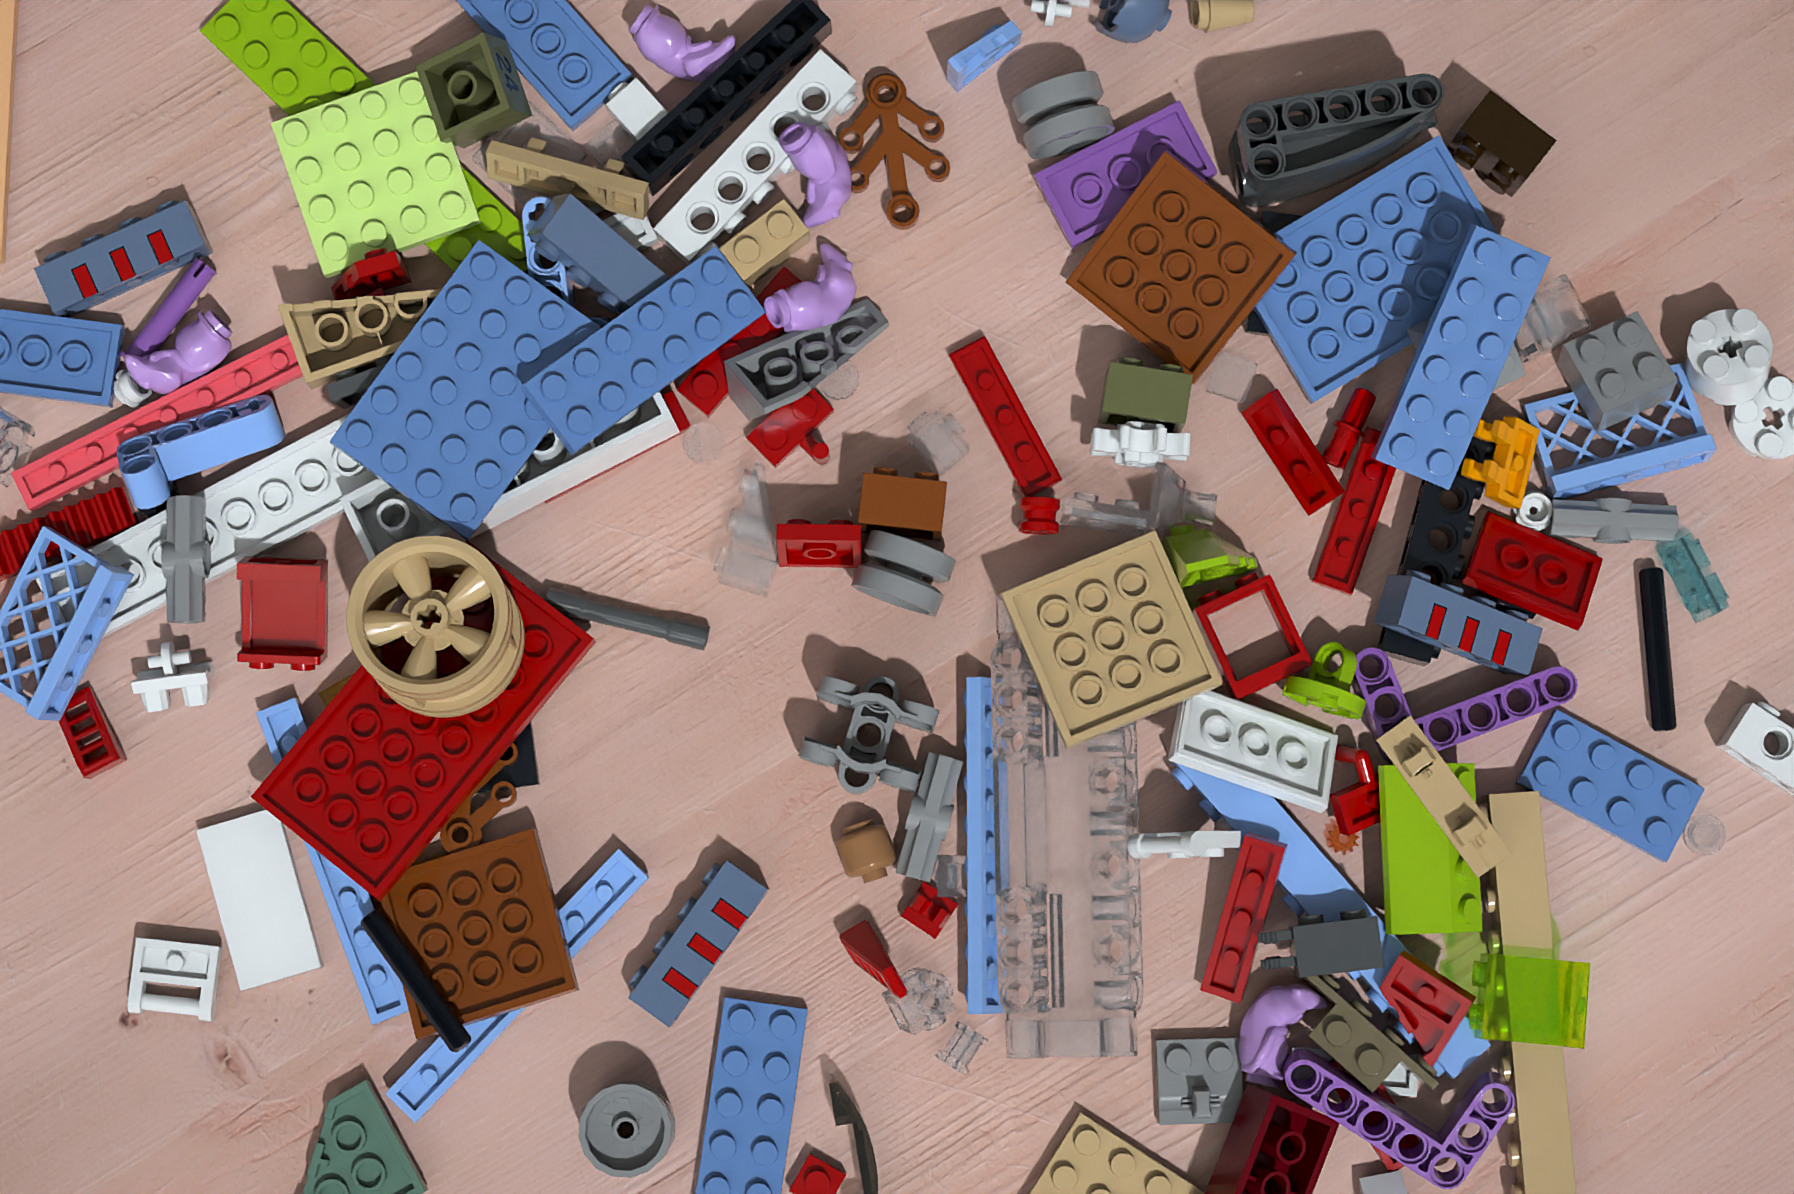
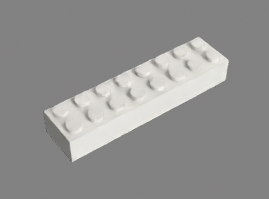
[339,392,680,562]

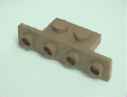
[1304,975,1439,1094]

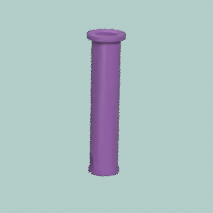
[119,257,217,358]

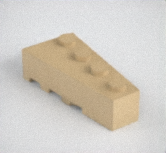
[278,289,442,389]

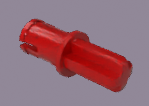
[1321,388,1376,470]

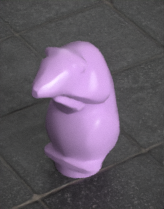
[628,4,736,82]
[778,122,852,228]
[764,243,857,332]
[124,309,233,394]
[1239,983,1327,1088]

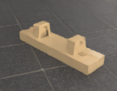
[486,137,649,220]
[1376,715,1513,878]

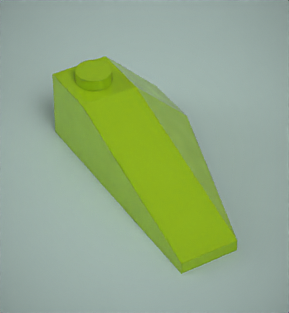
[1162,524,1258,588]

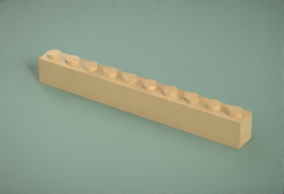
[1477,791,1576,1194]

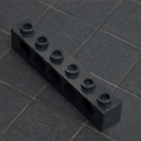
[621,0,832,196]
[1377,422,1496,667]

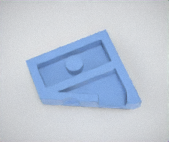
[947,20,1022,93]

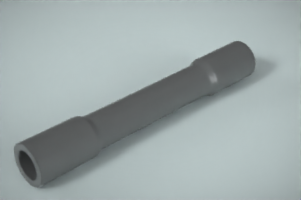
[545,588,710,650]

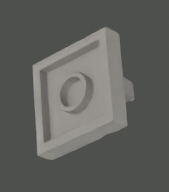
[1155,1037,1243,1125]

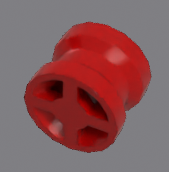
[1019,497,1060,535]

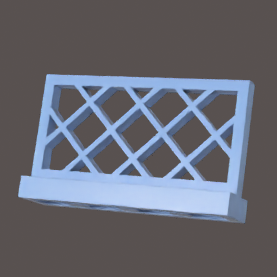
[1522,363,1717,500]
[0,526,134,721]

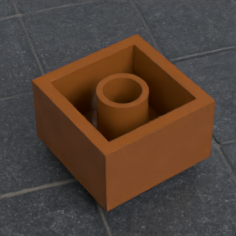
[858,467,947,541]

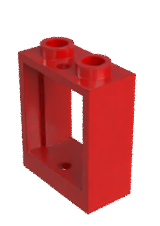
[1192,572,1313,700]

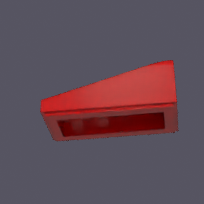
[59,686,127,779]
[839,920,907,999]

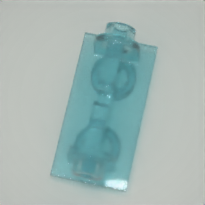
[1657,533,1730,623]

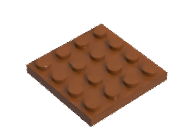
[1066,150,1297,384]
[381,828,579,1040]

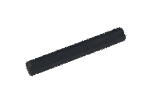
[1639,567,1677,732]
[361,910,471,1053]

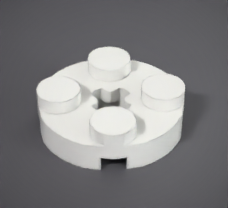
[1729,376,1794,460]

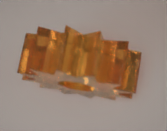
[1326,824,1360,855]

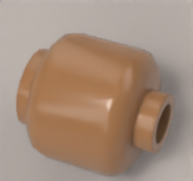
[836,819,896,884]

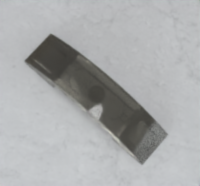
[829,1081,879,1194]

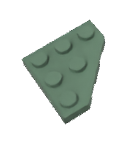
[303,1079,428,1194]

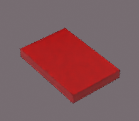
[1462,511,1603,631]

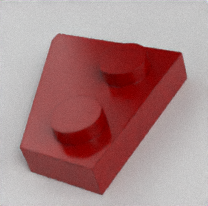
[331,248,412,300]
[1379,950,1476,1067]

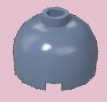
[1095,0,1172,43]

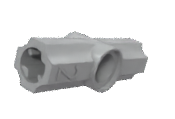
[161,495,211,624]
[1547,498,1679,544]
[896,752,963,883]

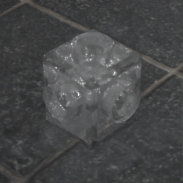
[882,967,956,1035]

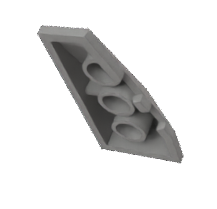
[724,298,889,421]

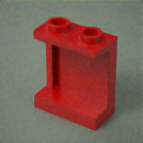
[237,556,328,671]

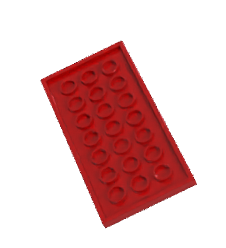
[251,541,596,902]

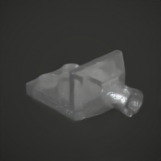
[1059,461,1217,537]

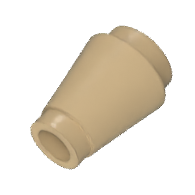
[1191,0,1254,33]

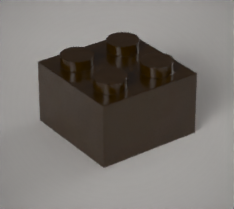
[1447,90,1557,197]

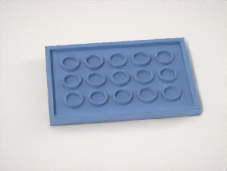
[1254,135,1498,404]
[330,240,601,541]

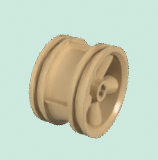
[346,536,525,718]

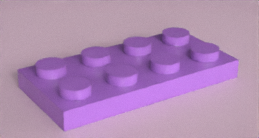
[1034,100,1218,249]

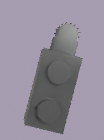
[1257,909,1384,978]

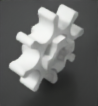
[1090,421,1191,468]

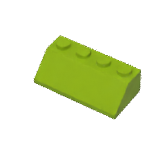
[1378,763,1482,935]

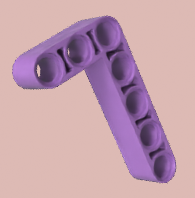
[1352,647,1578,764]
[1283,1049,1515,1189]

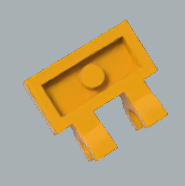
[1461,416,1540,509]

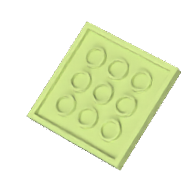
[271,71,482,278]

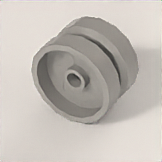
[1012,71,1115,159]
[851,530,956,617]
[578,1081,676,1178]

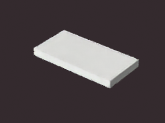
[1168,690,1338,813]
[196,810,324,991]

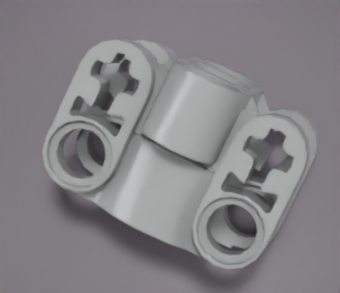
[798,675,939,795]

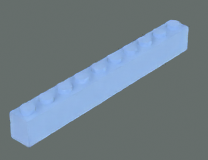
[1170,761,1491,1079]

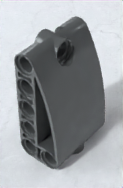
[1228,73,1444,207]

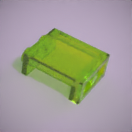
[1469,953,1590,1049]

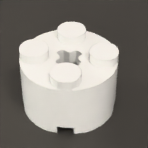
[1685,309,1773,406]

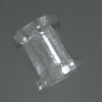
[935,1020,989,1075]

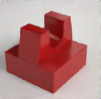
[901,882,958,939]

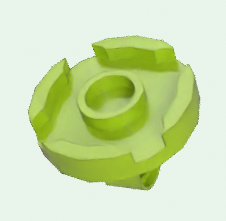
[1282,642,1366,720]

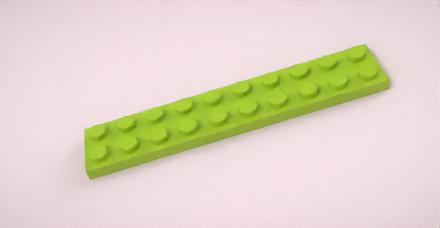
[200,0,544,274]

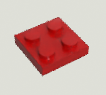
[776,519,862,568]

